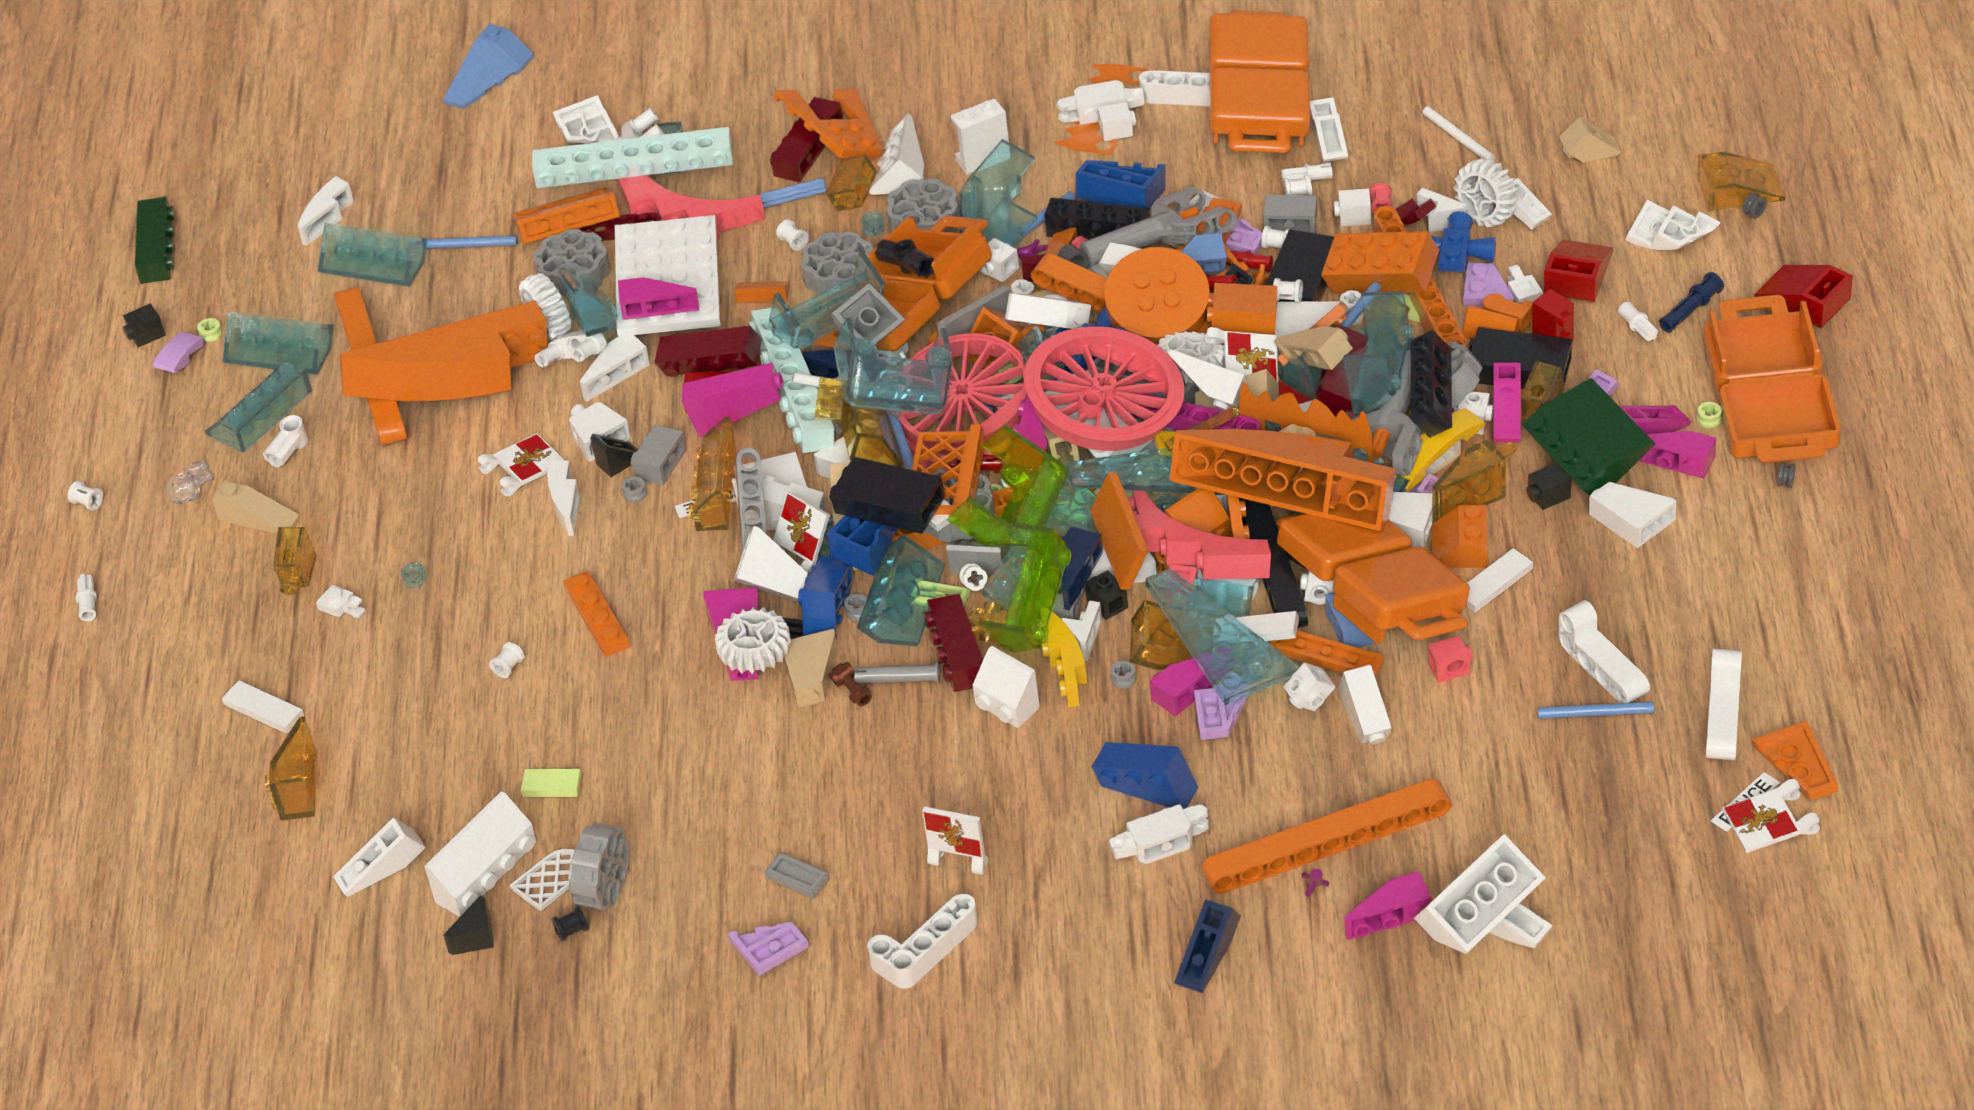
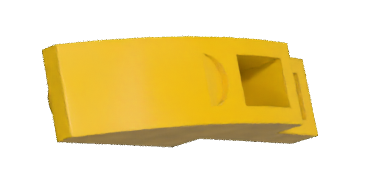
[1038,608,1087,707]

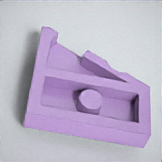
[1224,218,1263,254]
[1463,263,1514,306]
[1194,684,1249,740]
[728,922,809,976]

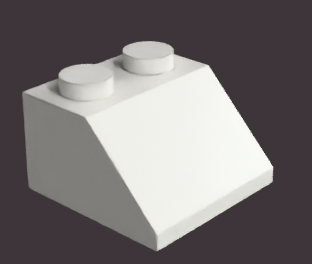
[973,646,1040,728]

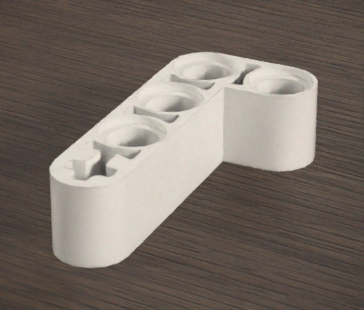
[1139,70,1210,106]
[1559,600,1650,703]
[1706,649,1742,760]
[867,894,978,988]

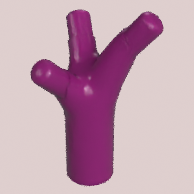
[1015,239,1048,258]
[1302,869,1329,897]

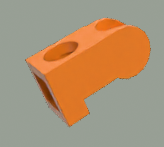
[1483,293,1532,333]

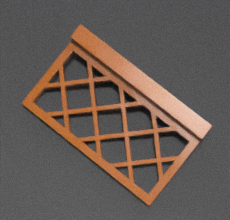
[511,187,620,244]
[912,424,985,521]

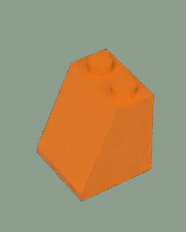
[1207,283,1277,335]

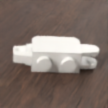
[1056,80,1145,125]
[1109,804,1209,864]

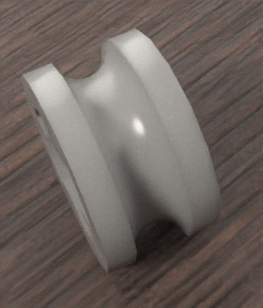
[622,476,647,503]
[844,594,870,621]
[1110,660,1136,689]

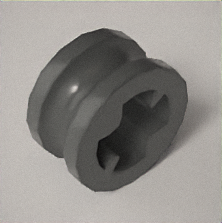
[1742,192,1767,219]
[1778,462,1796,488]

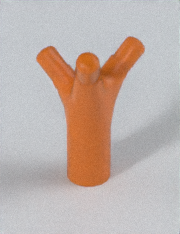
[1252,264,1271,285]

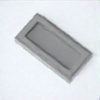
[764,852,830,899]

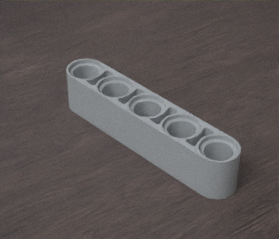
[735,448,766,552]

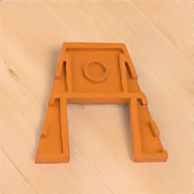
[773,89,883,159]

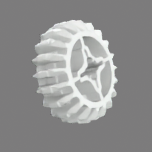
[1453,158,1519,228]
[519,273,571,341]
[1157,331,1224,384]
[715,607,791,675]

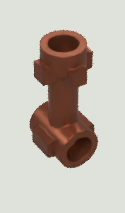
[829,661,872,706]

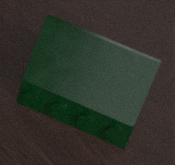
[1522,378,1656,496]

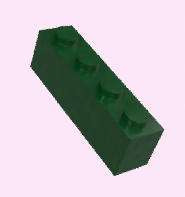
[135,196,176,284]

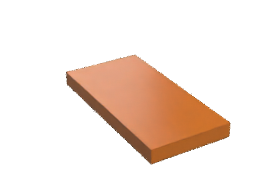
[1090,472,1149,590]

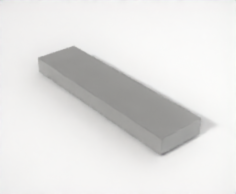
[936,285,1011,341]

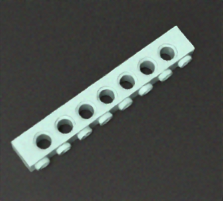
[532,127,733,188]
[747,306,834,453]

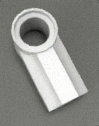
[263,415,308,468]

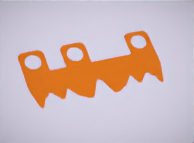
[1055,64,1149,155]
[1239,382,1373,463]

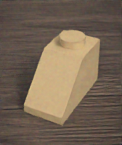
[1559,116,1621,163]

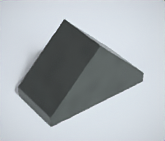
[590,434,638,478]
[443,895,494,955]

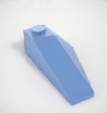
[443,24,534,109]

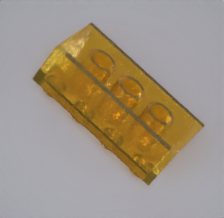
[837,379,902,467]
[689,417,737,531]

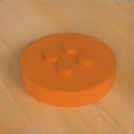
[1104,247,1209,345]

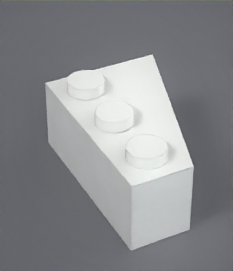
[735,475,827,531]

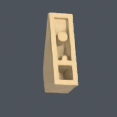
[1274,326,1353,370]
[212,480,300,536]

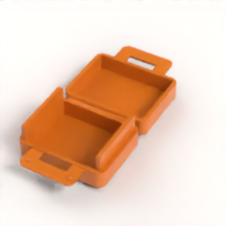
[1209,10,1311,153]
[814,216,992,351]
[1703,295,1841,463]
[1276,512,1470,644]

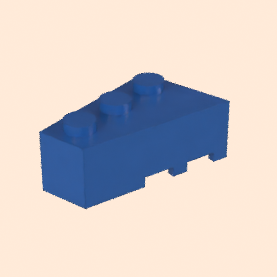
[1076,160,1166,209]
[827,516,898,576]
[798,556,853,639]
[1091,742,1199,809]

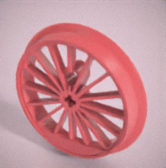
[1024,327,1184,451]
[889,333,1029,463]

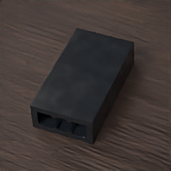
[1265,229,1334,306]
[1469,327,1572,394]
[829,457,946,534]

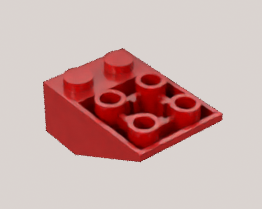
[1544,239,1613,302]
[1755,265,1853,328]

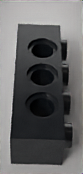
[1044,197,1150,248]
[1411,330,1452,438]

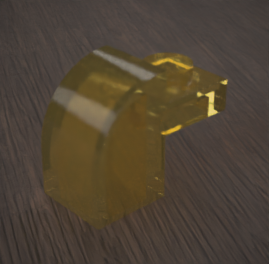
[814,377,846,422]

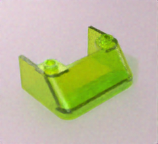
[947,423,1067,546]
[982,522,1071,652]

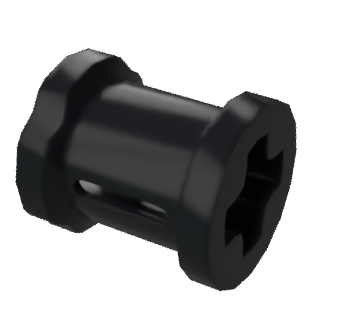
[551,906,589,942]

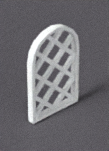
[509,849,574,912]

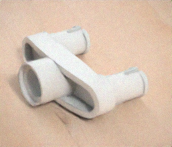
[616,107,664,140]
[535,326,606,367]

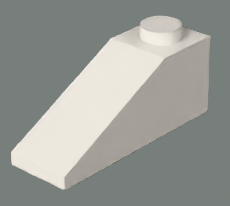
[1005,293,1091,329]
[580,335,650,402]
[1168,349,1248,412]
[333,817,426,897]

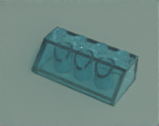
[317,223,427,287]
[559,267,618,337]
[222,312,334,375]
[205,359,312,453]
[857,534,945,646]

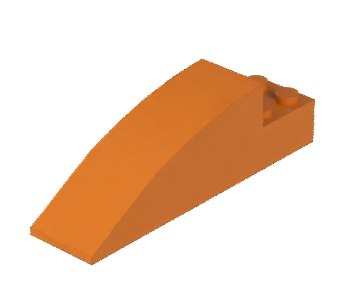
[340,300,547,401]
[1169,429,1396,531]

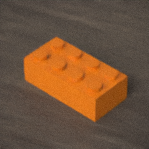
[1321,231,1439,294]

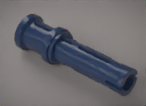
[1659,272,1724,333]

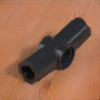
[875,239,934,278]

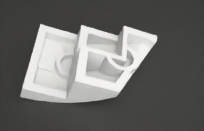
[553,95,619,143]
[1625,200,1720,250]

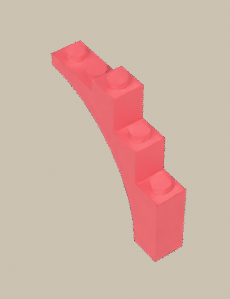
[617,175,765,240]
[1128,486,1271,580]

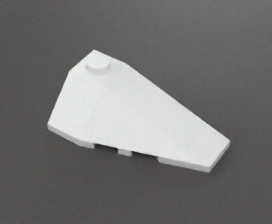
[867,113,924,195]

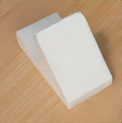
[1417,188,1466,232]
[1061,601,1102,661]

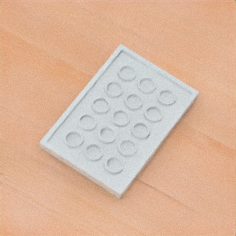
[615,215,721,337]

